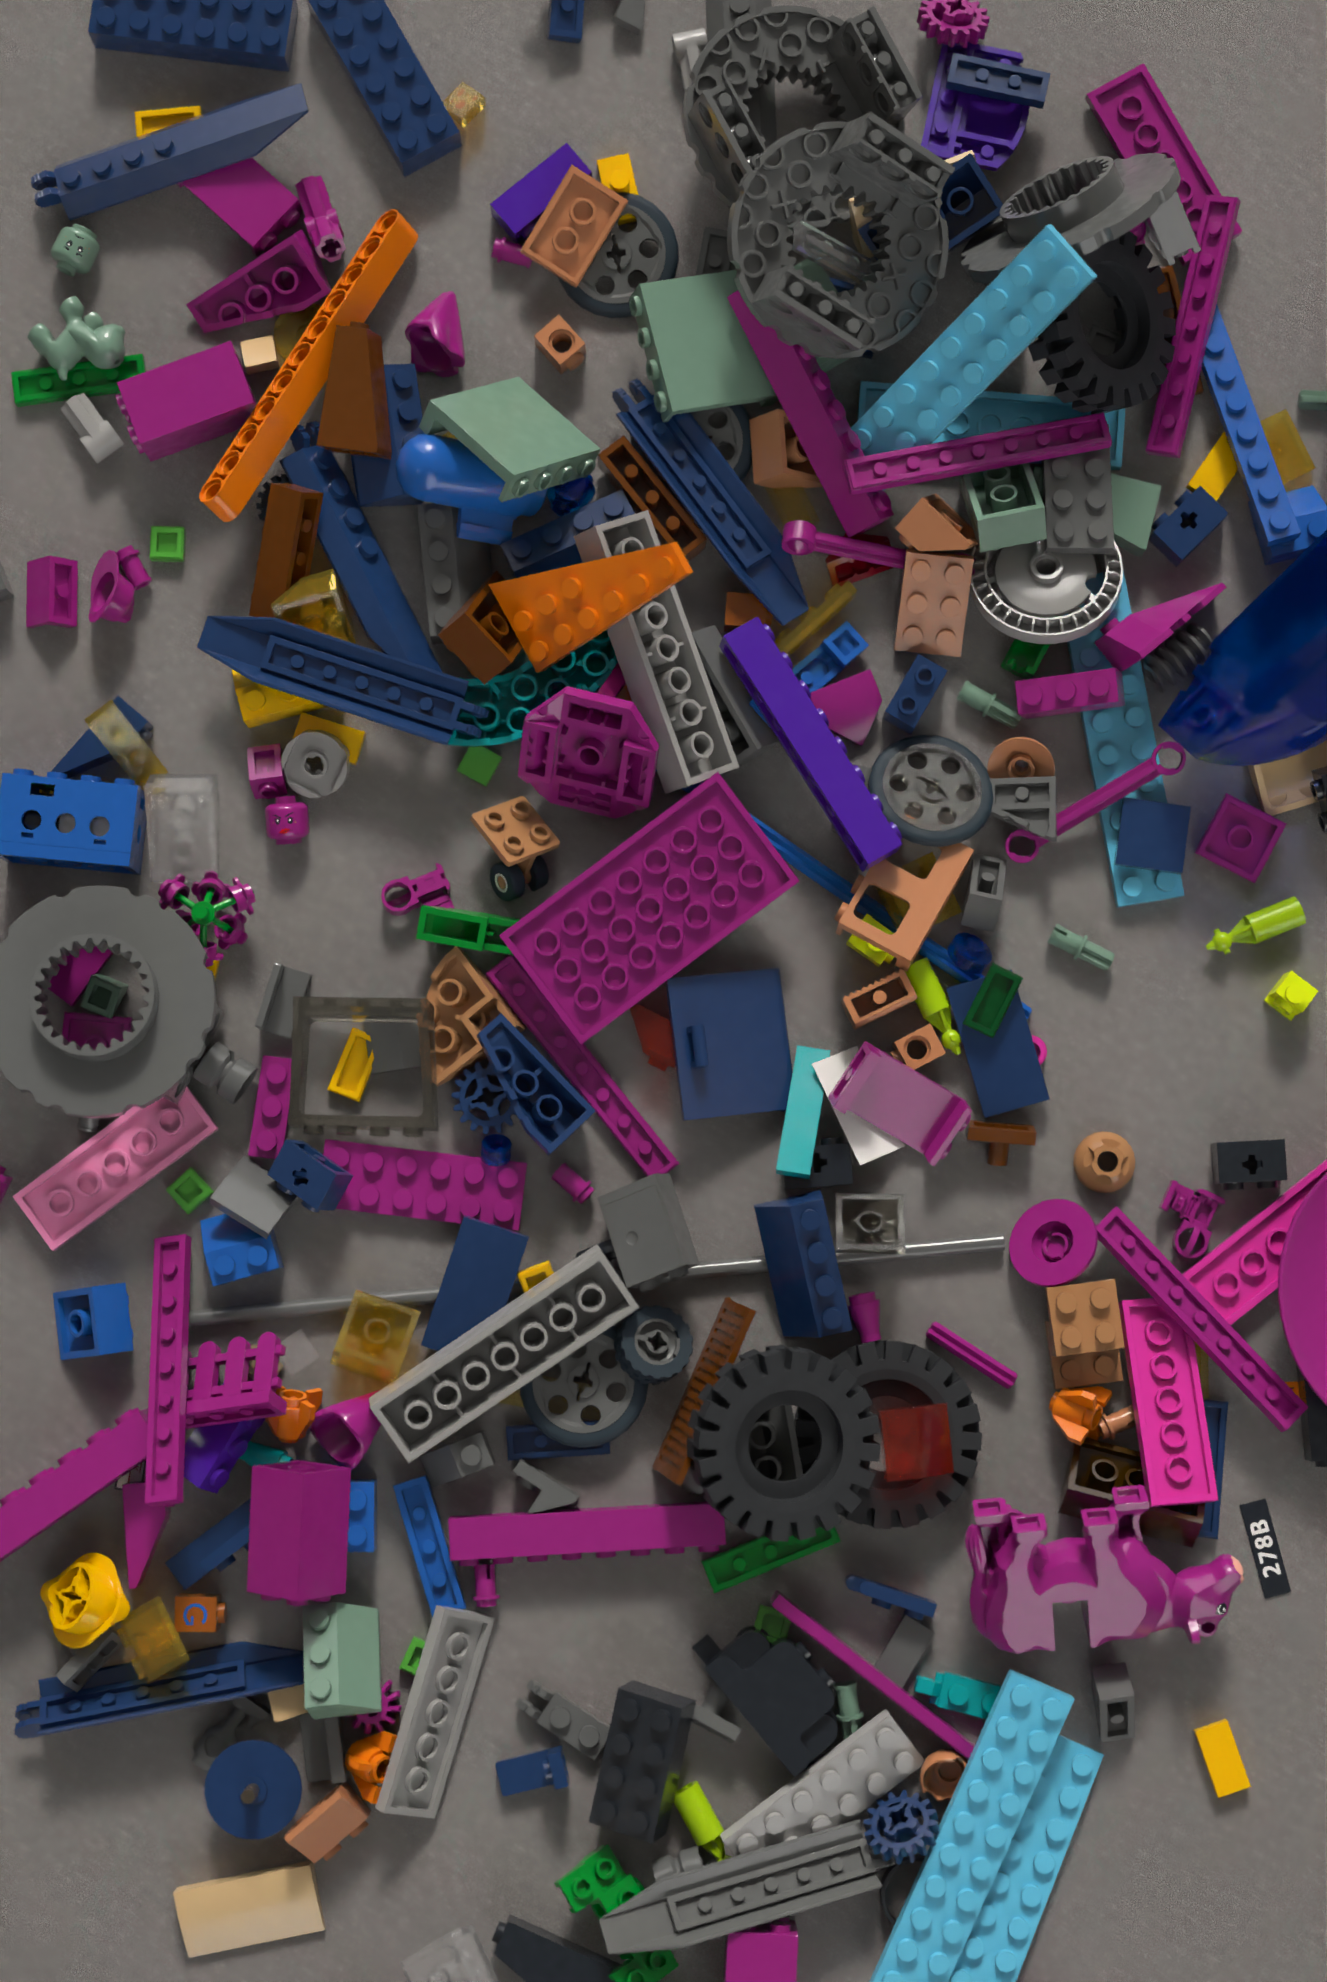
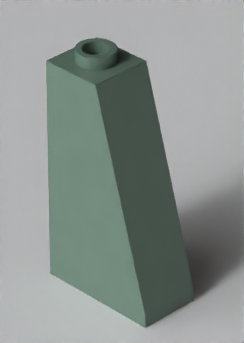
[1032,465,1162,557]

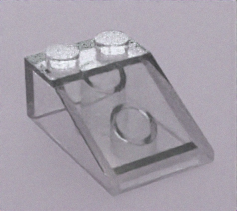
[144,774,219,883]

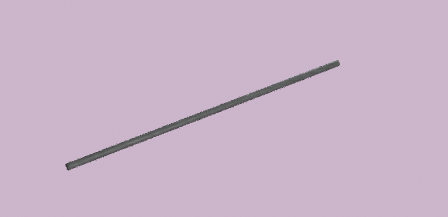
[189,1233,1005,1327]

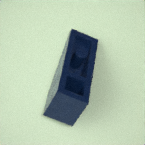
[51,696,154,778]

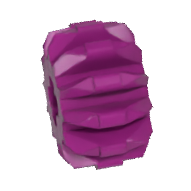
[345,1679,402,1734]

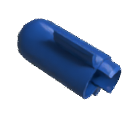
[395,434,548,545]

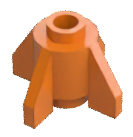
[265,1386,323,1443]
[1049,1386,1112,1446]
[345,1731,397,1804]

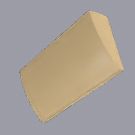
[1243,725,1327,816]
[173,1860,326,1958]

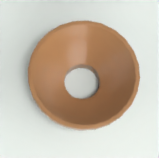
[1073,1131,1135,1193]

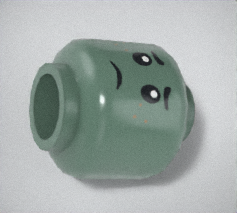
[50,224,100,277]

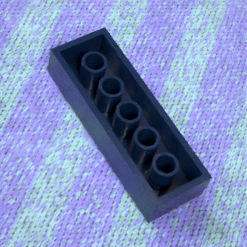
[88,0,299,72]
[307,0,462,177]

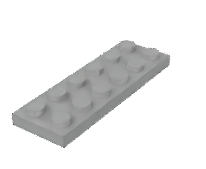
[375,1605,495,1819]
[720,1709,925,1856]

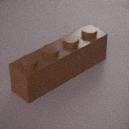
[597,435,707,562]
[249,483,324,625]

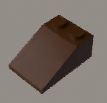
[438,570,522,685]

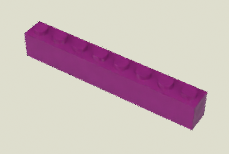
[727,290,894,538]
[448,1501,726,1566]

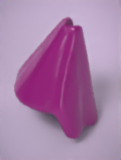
[405,291,465,377]
[310,1389,381,1470]

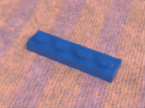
[393,1475,467,1617]

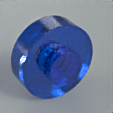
[947,933,992,974]

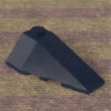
[477,1013,596,1156]

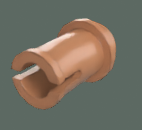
[1098,1404,1136,1440]

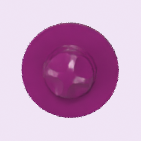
[1009,1199,1098,1287]

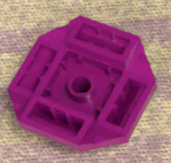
[518,686,659,819]

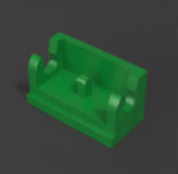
[1000,614,1062,680]

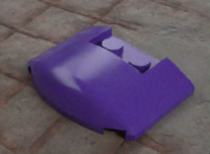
[921,42,1030,172]

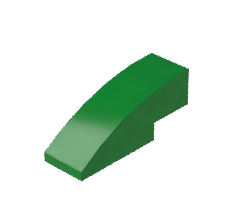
[416,905,520,955]

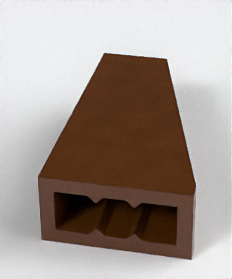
[316,321,392,459]

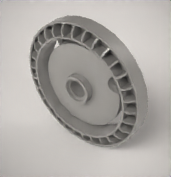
[970,540,1123,644]

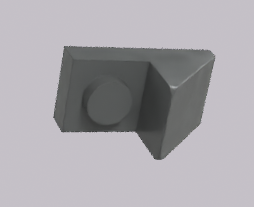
[513,1459,579,1514]

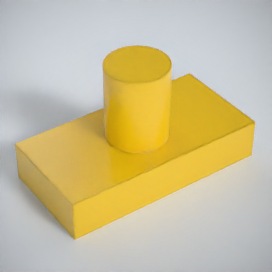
[597,153,638,225]

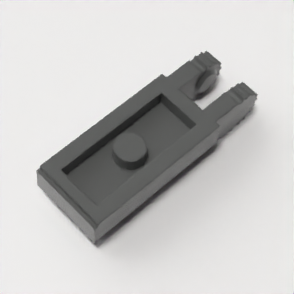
[515,1680,610,1760]

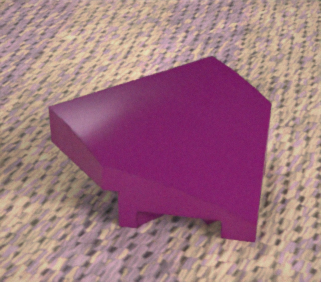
[810,669,882,747]

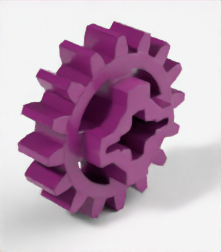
[916,0,990,48]

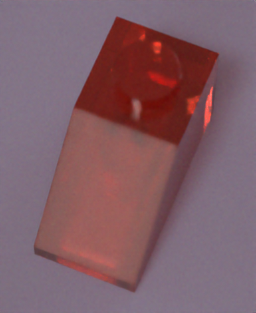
[629,1003,676,1072]

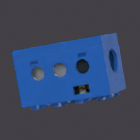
[0,768,149,875]

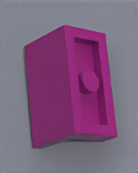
[26,555,78,628]

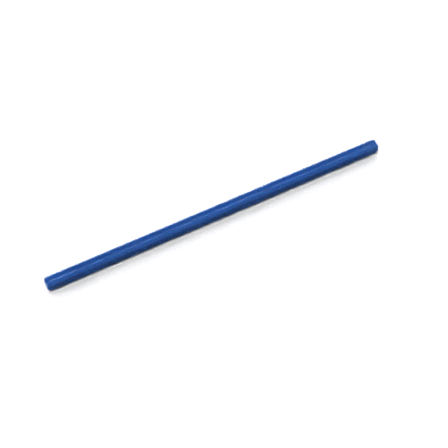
[656,769,1032,1019]

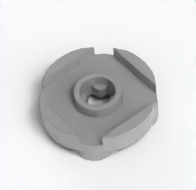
[281,730,350,798]

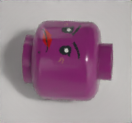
[264,796,310,845]

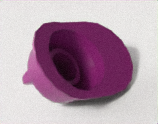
[88,550,135,623]

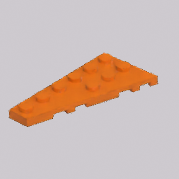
[488,542,693,673]

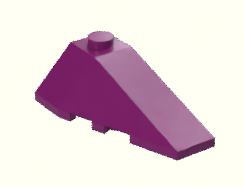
[186,229,331,333]
[1094,582,1227,672]

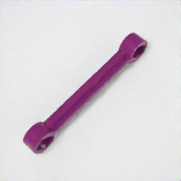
[782,520,976,575]
[1005,741,1186,863]

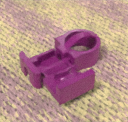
[381,863,455,916]
[1158,1180,1226,1258]

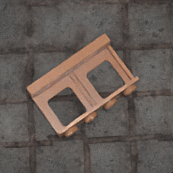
[834,812,974,972]

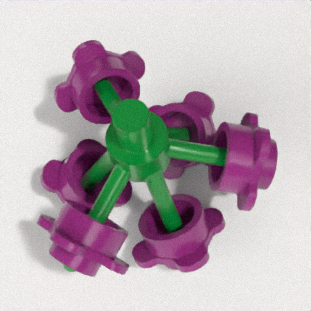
[158,871,256,967]

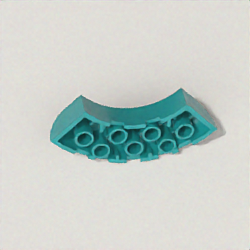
[448,630,618,747]

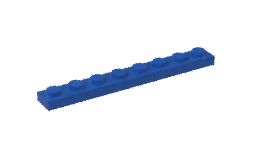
[1201,304,1301,547]

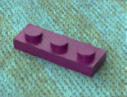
[248,1055,298,1159]

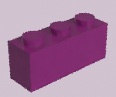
[1015,668,1125,719]

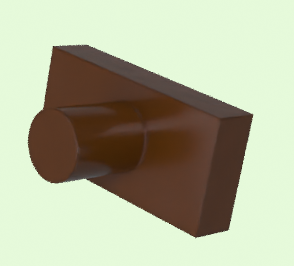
[965,1120,1037,1166]

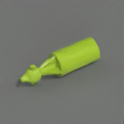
[1205,896,1306,955]
[905,957,961,1056]
[674,1781,731,1862]

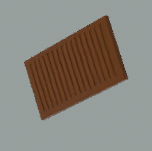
[652,1297,756,1486]

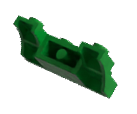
[554,1844,679,1982]

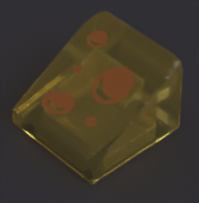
[442,82,486,128]

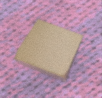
[240,335,280,375]
[267,1684,307,1723]

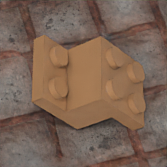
[1045,1279,1125,1389]

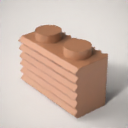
[841,969,917,1030]

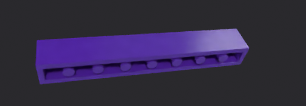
[719,616,902,872]

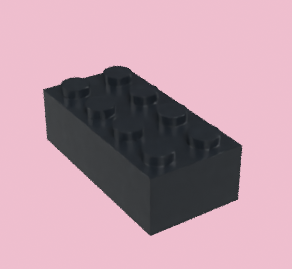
[589,1680,696,1844]

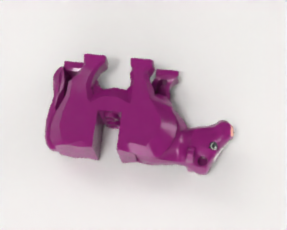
[964,1485,1244,1654]

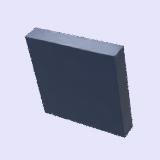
[1114,797,1191,874]

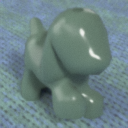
[27,296,125,381]

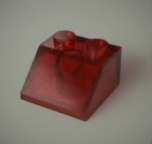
[878,1403,954,1482]

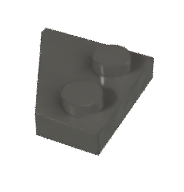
[990,776,1057,842]

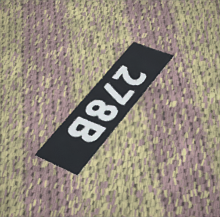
[1239,1498,1291,1599]

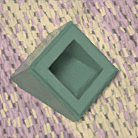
[80,973,129,1019]

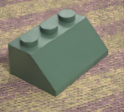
[303,1602,382,1719]

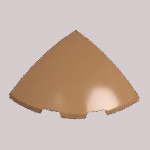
[417,946,526,1087]

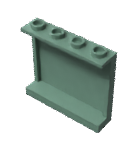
[629,270,778,423]
[419,377,600,502]

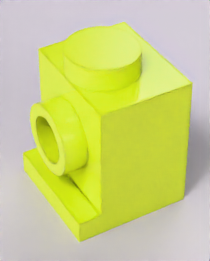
[846,914,894,967]
[1263,970,1318,1021]

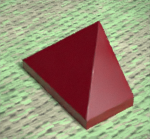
[825,533,894,590]

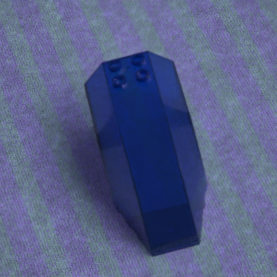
[1158,530,1327,766]

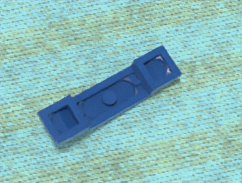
[749,621,869,728]

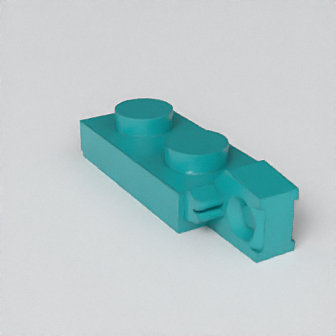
[914,1671,1002,1719]

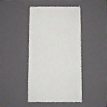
[812,1046,905,1165]

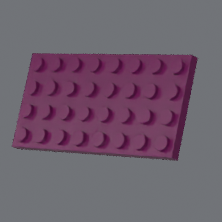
[499,772,799,1044]

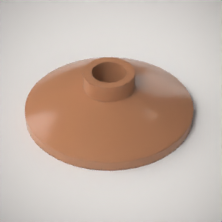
[987,737,1055,779]

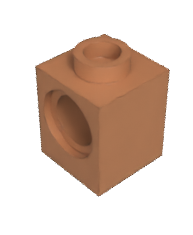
[534,314,586,374]
[890,1024,946,1070]

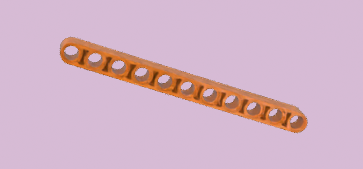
[199,209,418,522]

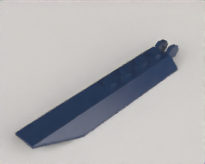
[31,83,309,221]
[612,378,809,626]
[280,421,443,673]
[197,616,489,746]
[14,1641,304,1739]

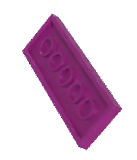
[1085,63,1242,266]
[323,1139,528,1231]

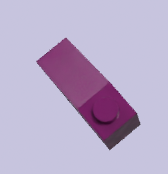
[122,1481,175,1589]

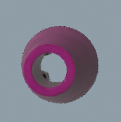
[847,1291,881,1343]

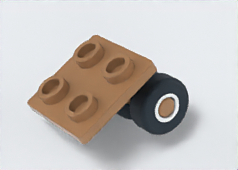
[470,796,560,901]

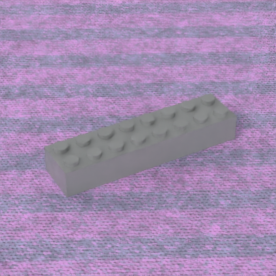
[573,510,739,794]
[369,1244,639,1463]

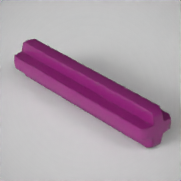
[926,1322,1018,1389]

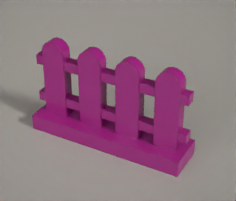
[185,1332,287,1429]

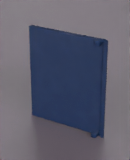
[666,968,793,1121]

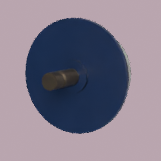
[204,1740,302,1840]

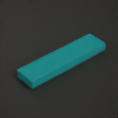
[776,1045,831,1179]

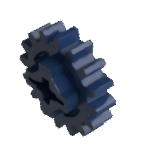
[452,1062,516,1135]
[863,1790,940,1865]

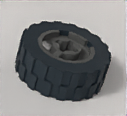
[614,1305,693,1385]

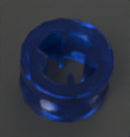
[480,1134,512,1167]

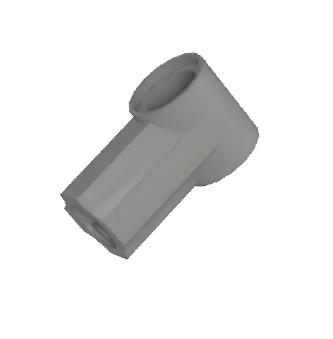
[672,28,708,91]
[61,393,124,464]

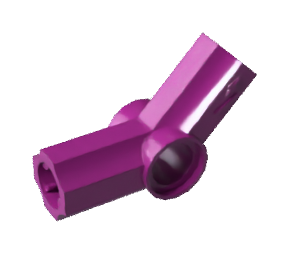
[295,175,346,262]

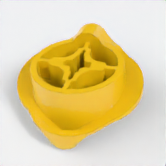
[40,1553,130,1648]

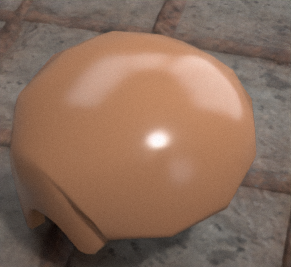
[920,1749,968,1802]

